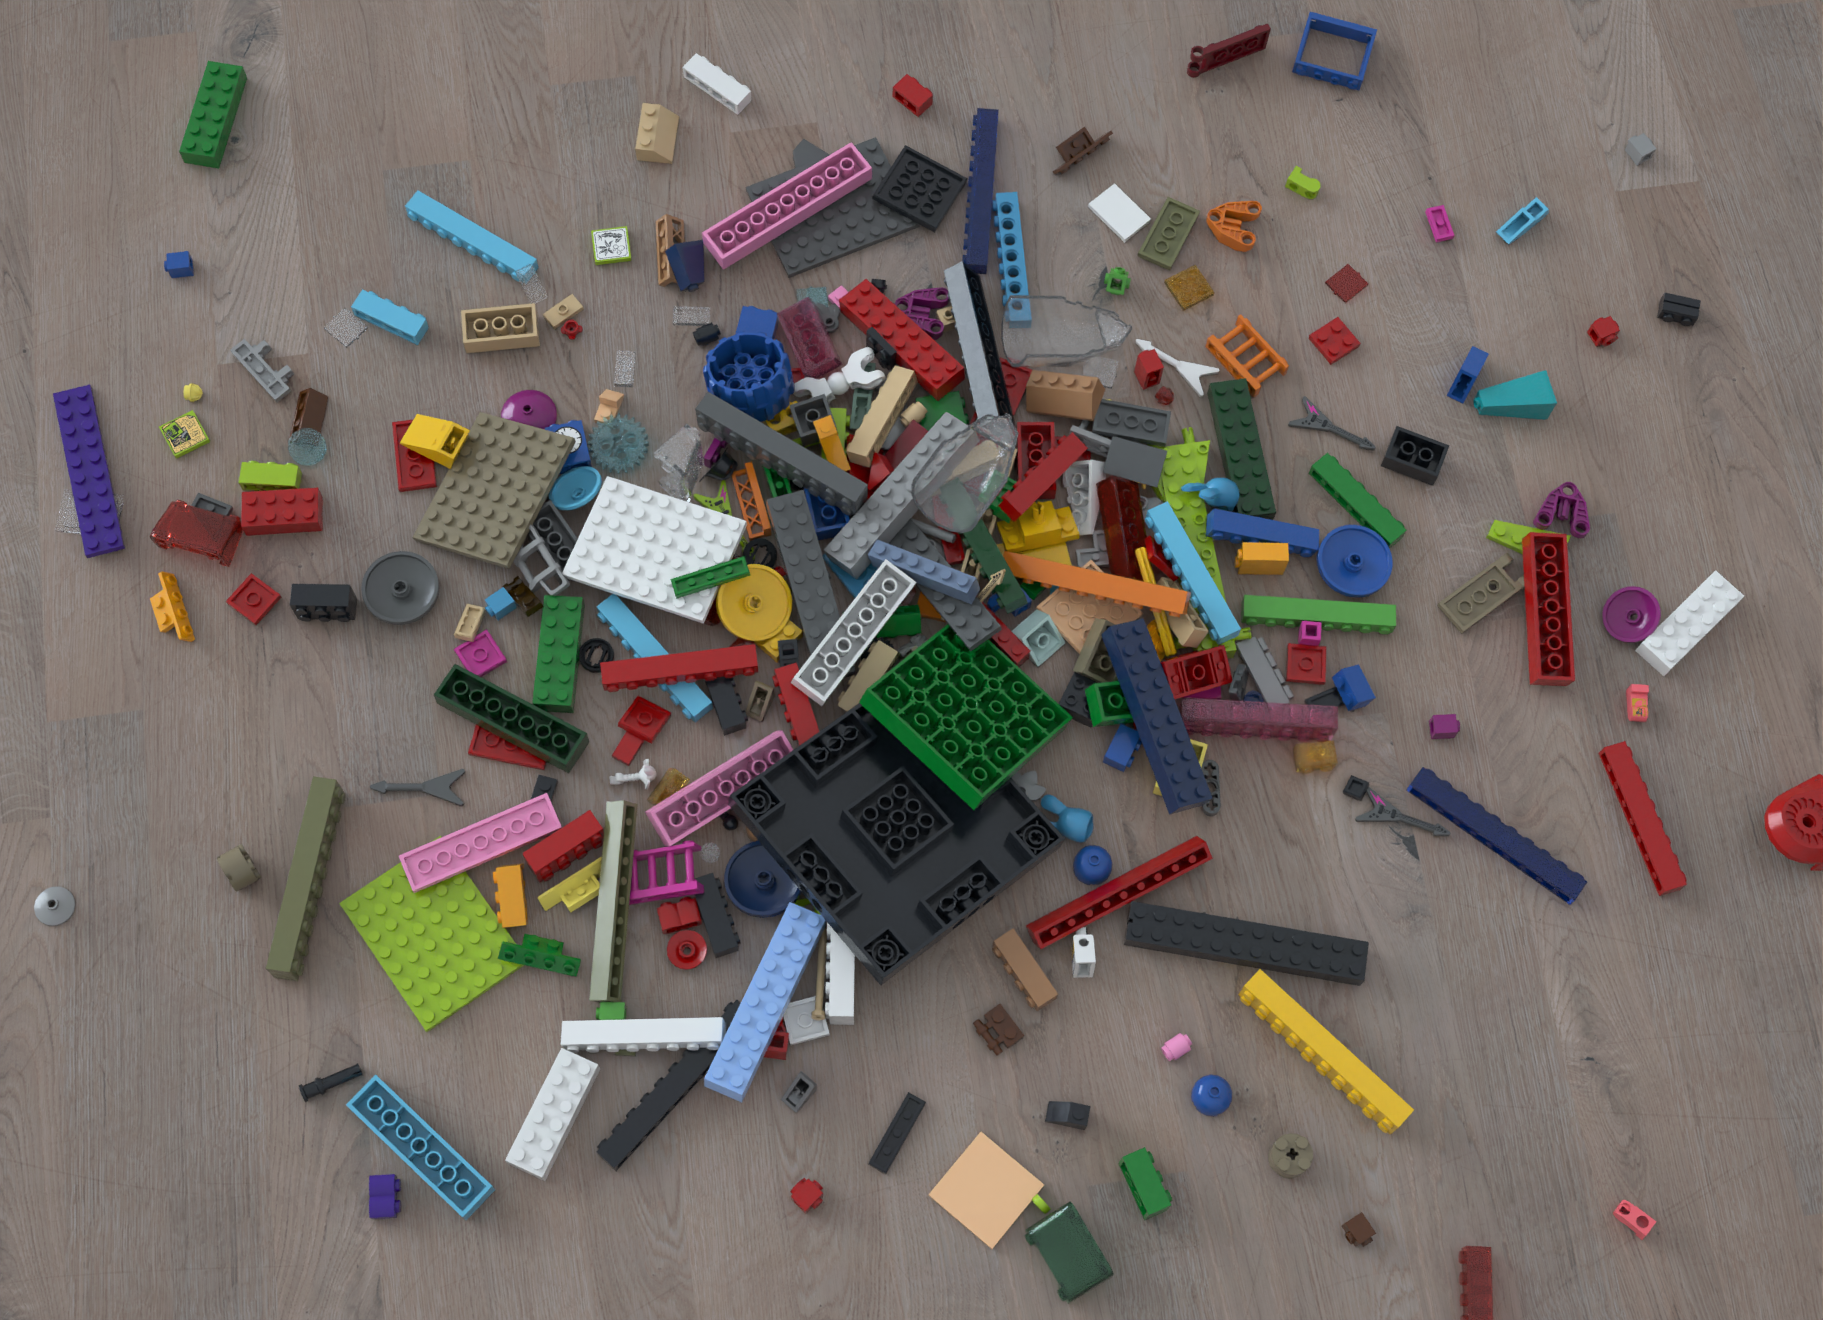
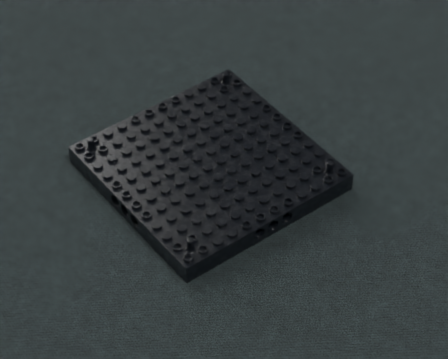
[728,703,1065,985]

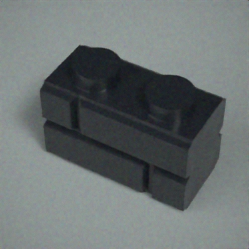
[1657,293,1701,326]

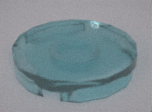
[288,428,327,466]

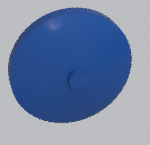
[1317,525,1393,598]

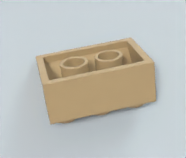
[635,103,679,164]

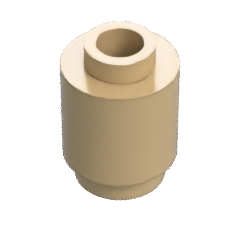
[900,401,928,428]

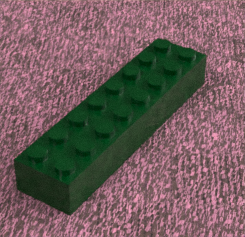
[1207,378,1276,520]
[434,664,589,773]

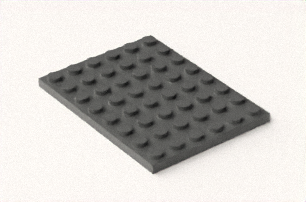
[746,137,920,278]

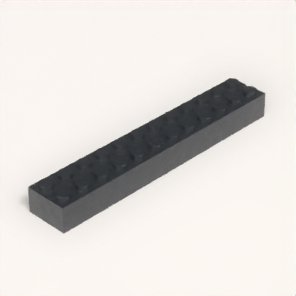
[1124,901,1369,986]

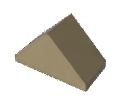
[745,680,775,722]

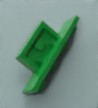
[498,934,581,977]

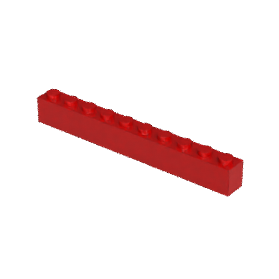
[1026,836,1213,949]

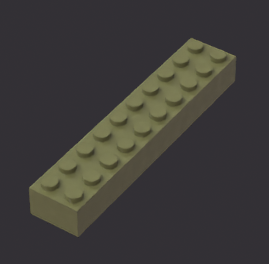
[266,776,345,981]

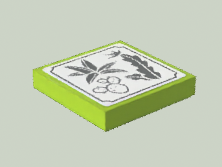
[591,226,632,265]

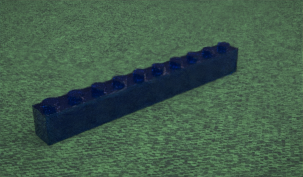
[962,108,999,274]
[1406,767,1587,905]

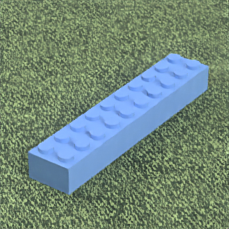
[704,902,826,1102]

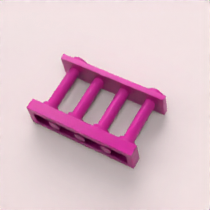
[629,840,704,905]

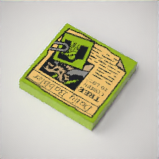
[159,410,210,459]

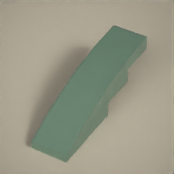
[850,362,876,430]

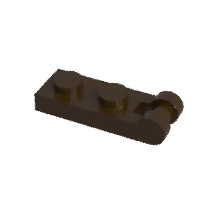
[502,576,544,617]

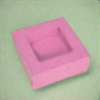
[828,285,848,309]

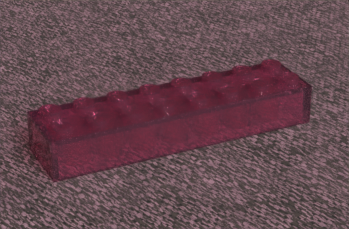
[1178,698,1338,743]

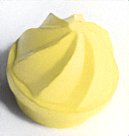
[184,383,203,402]

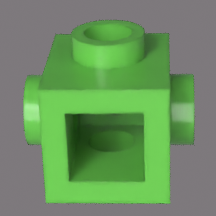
[1104,267,1131,295]

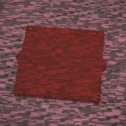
[1325,264,1369,303]

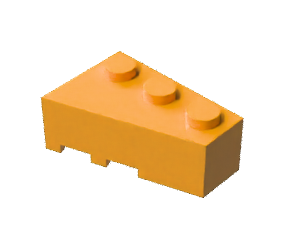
[493,863,528,928]

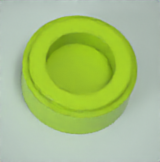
[1032,1194,1051,1214]

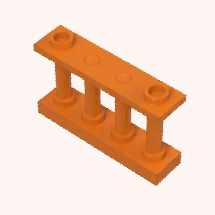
[1205,314,1289,398]

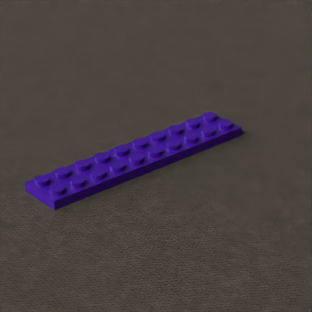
[53,384,125,558]

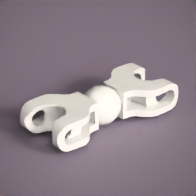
[793,347,886,404]

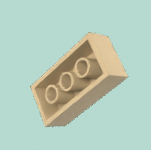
[461,303,540,353]

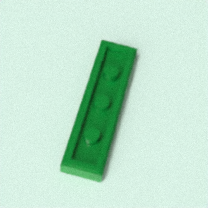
[670,556,751,599]

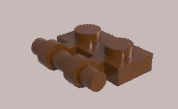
[973,1004,1024,1056]

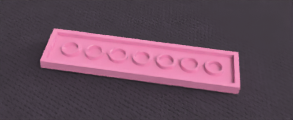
[399,793,562,893]

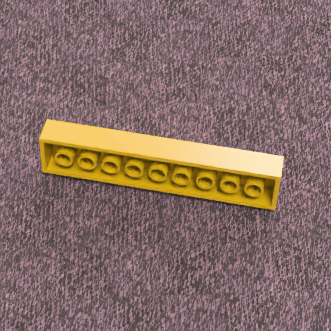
[1238,969,1414,1134]

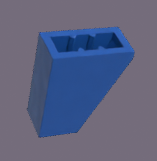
[1447,346,1489,404]

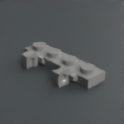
[230,339,294,402]

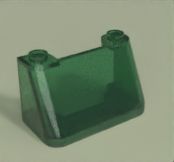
[1024,1201,1114,1304]

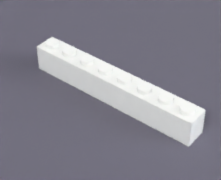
[561,1017,726,1053]

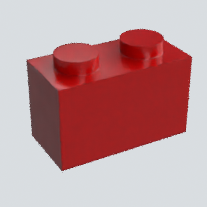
[892,74,933,117]
[1134,349,1164,390]

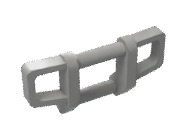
[513,524,570,596]

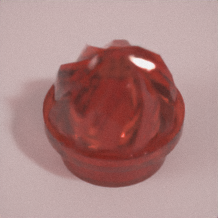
[1155,386,1174,405]

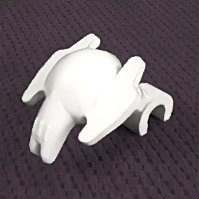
[610,759,657,790]

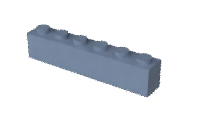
[868,540,980,604]

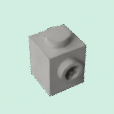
[1625,133,1656,166]

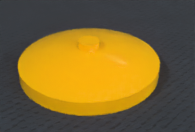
[716,564,792,641]

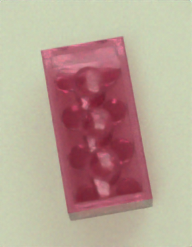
[777,296,843,379]

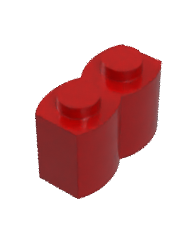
[657,897,702,934]

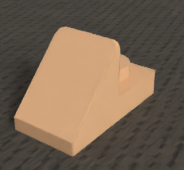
[594,389,624,427]

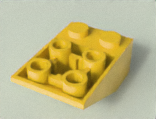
[400,414,470,469]

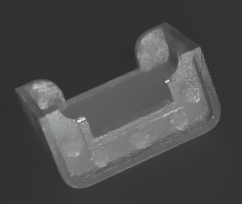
[654,424,704,502]

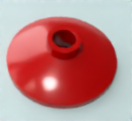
[667,930,707,970]

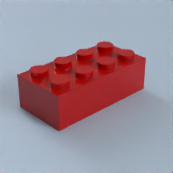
[1016,422,1056,499]
[241,487,323,536]
[522,810,604,883]

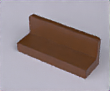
[288,388,328,447]

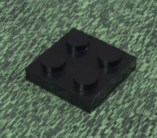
[866,327,897,370]

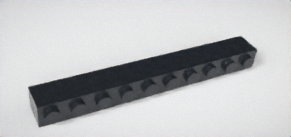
[596,1000,741,1171]

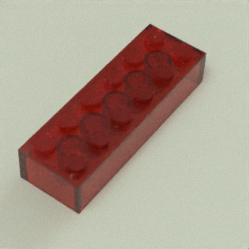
[1096,475,1153,582]

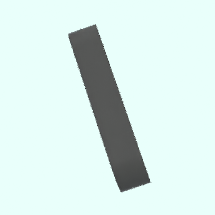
[1201,760,1221,816]

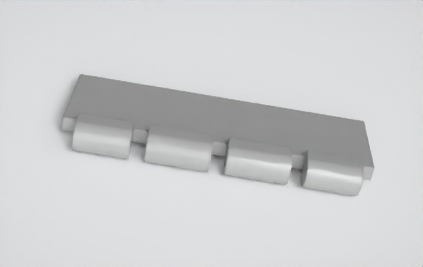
[1235,637,1294,711]

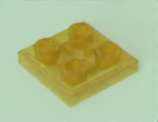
[1164,265,1214,311]

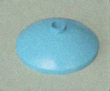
[549,466,602,510]

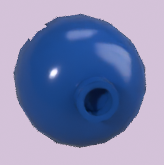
[1073,845,1113,885]
[1191,1074,1232,1117]

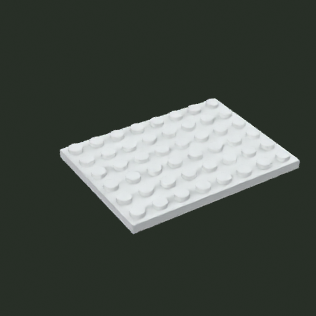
[562,476,747,624]

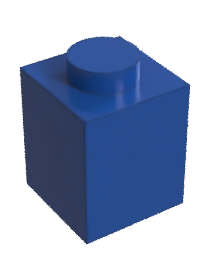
[164,251,194,278]

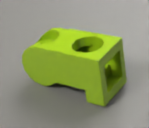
[1285,166,1321,199]

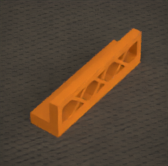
[731,461,772,541]

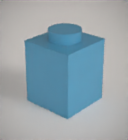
[485,587,517,620]

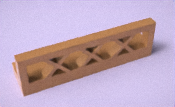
[655,214,685,287]

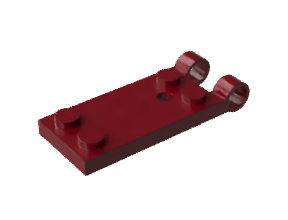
[1187,23,1271,78]

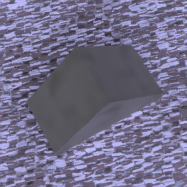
[781,1071,817,1113]

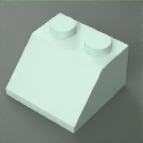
[1012,609,1065,667]

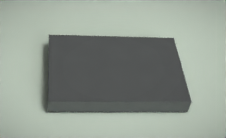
[1103,436,1168,487]

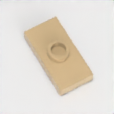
[543,294,584,330]
[454,604,486,642]

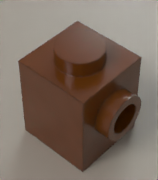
[1342,1212,1376,1247]

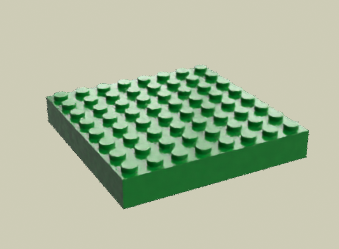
[859,624,1073,810]

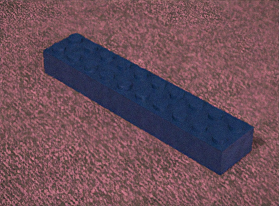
[1101,618,1213,815]

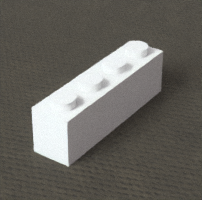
[683,53,751,115]

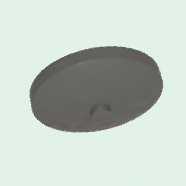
[361,551,440,625]

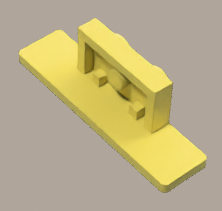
[538,857,602,913]

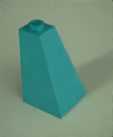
[1473,370,1557,420]

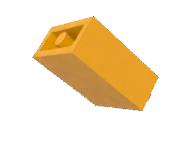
[1234,542,1289,575]

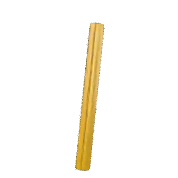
[1135,547,1177,656]

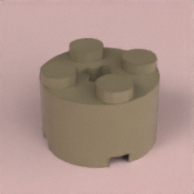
[217,844,262,892]
[1268,1133,1313,1179]

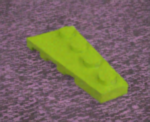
[1486,520,1571,554]

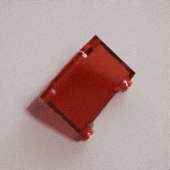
[150,499,243,567]

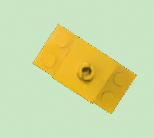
[997,501,1080,553]

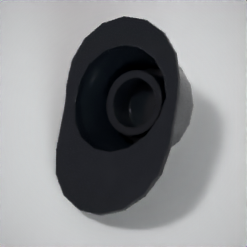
[699,447,738,482]

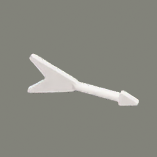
[1135,339,1219,398]

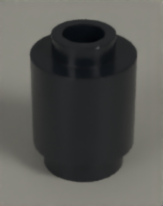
[692,322,721,346]

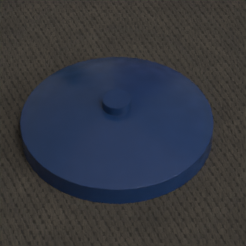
[724,841,801,918]

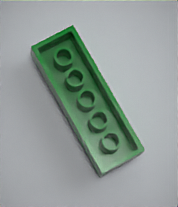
[179,61,247,169]
[532,595,585,713]

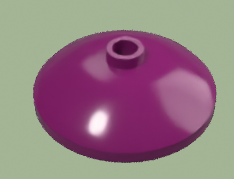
[501,390,557,430]
[1602,586,1661,643]

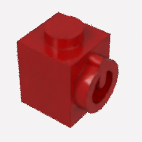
[1587,316,1620,347]
[790,1178,823,1214]

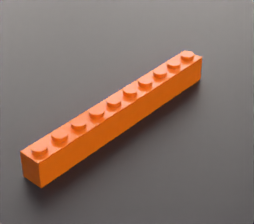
[1003,551,1191,617]

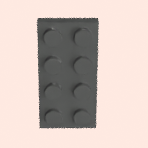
[1092,399,1171,447]

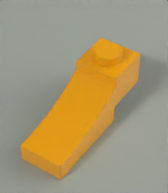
[813,415,850,471]

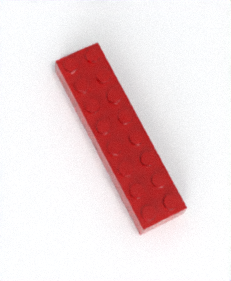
[839,279,965,401]
[1522,532,1575,686]

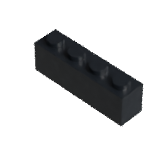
[704,677,748,736]
[695,873,741,958]

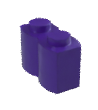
[369,1174,401,1219]

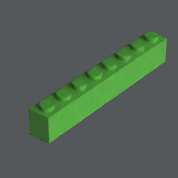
[1241,595,1396,634]

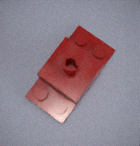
[1161,645,1233,699]

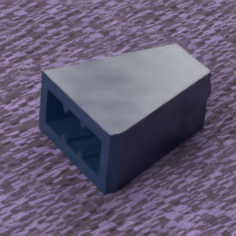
[665,240,705,292]

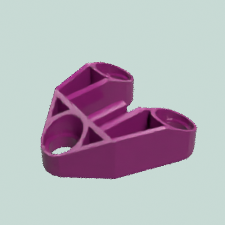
[895,287,949,340]
[1533,482,1590,539]

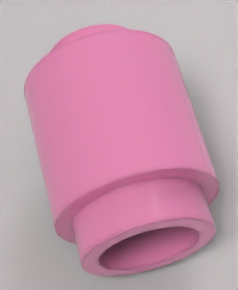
[1161,1033,1192,1061]

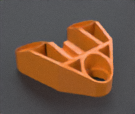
[1206,201,1262,252]

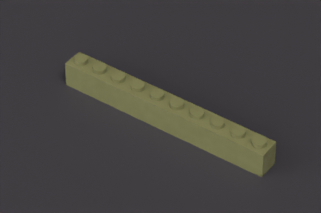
[589,800,638,1003]

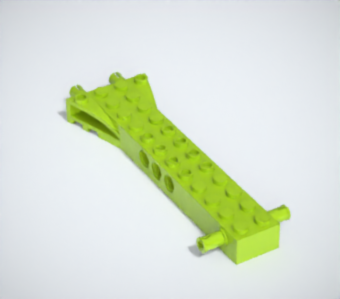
[1147,427,1252,659]

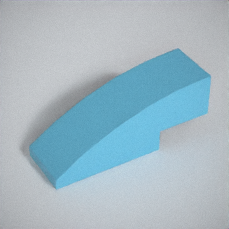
[1496,197,1549,245]

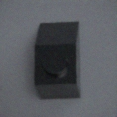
[1045,1101,1091,1130]

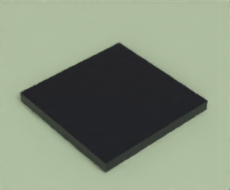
[872,145,968,233]

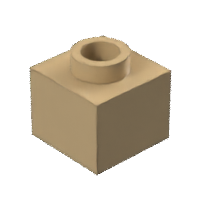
[936,306,956,333]

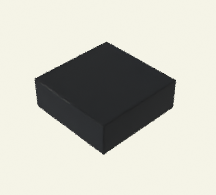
[1343,775,1369,801]

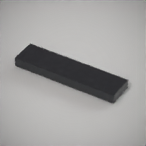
[868,1092,926,1175]

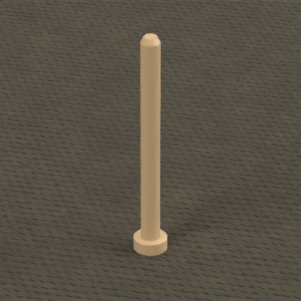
[811,928,827,1020]

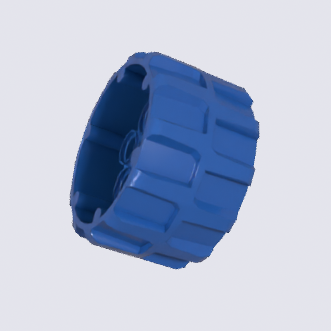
[703,331,795,422]

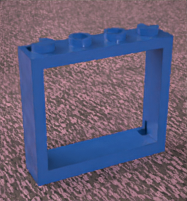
[1292,12,1377,90]

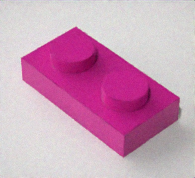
[1425,205,1455,243]

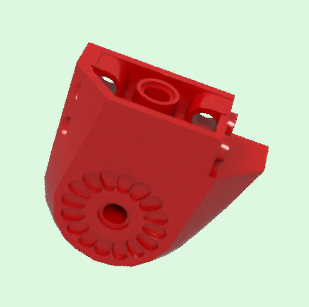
[1764,774,1823,871]

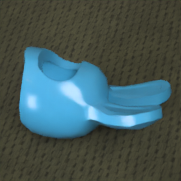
[1181,478,1239,512]
[1041,794,1094,843]

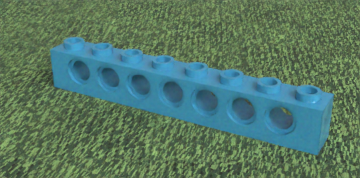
[992,192,1031,329]

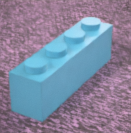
[351,289,429,345]

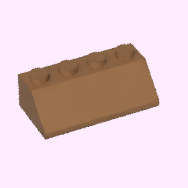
[1026,370,1105,421]

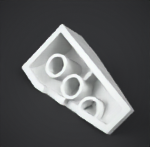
[1063,460,1106,536]

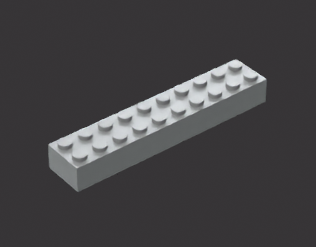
[824,412,979,579]

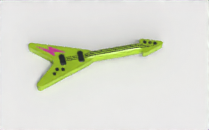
[693,480,755,560]

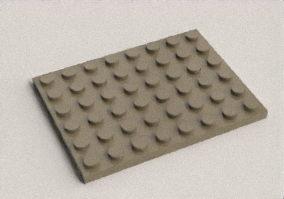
[413,412,576,569]

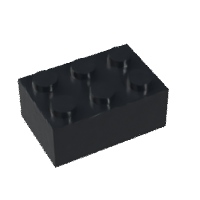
[1381,426,1450,486]
[290,584,357,622]

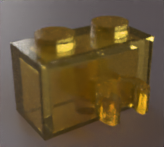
[1293,740,1338,774]
[647,768,690,806]

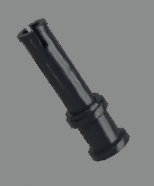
[298,1063,363,1102]

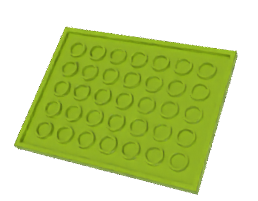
[339,835,524,1032]

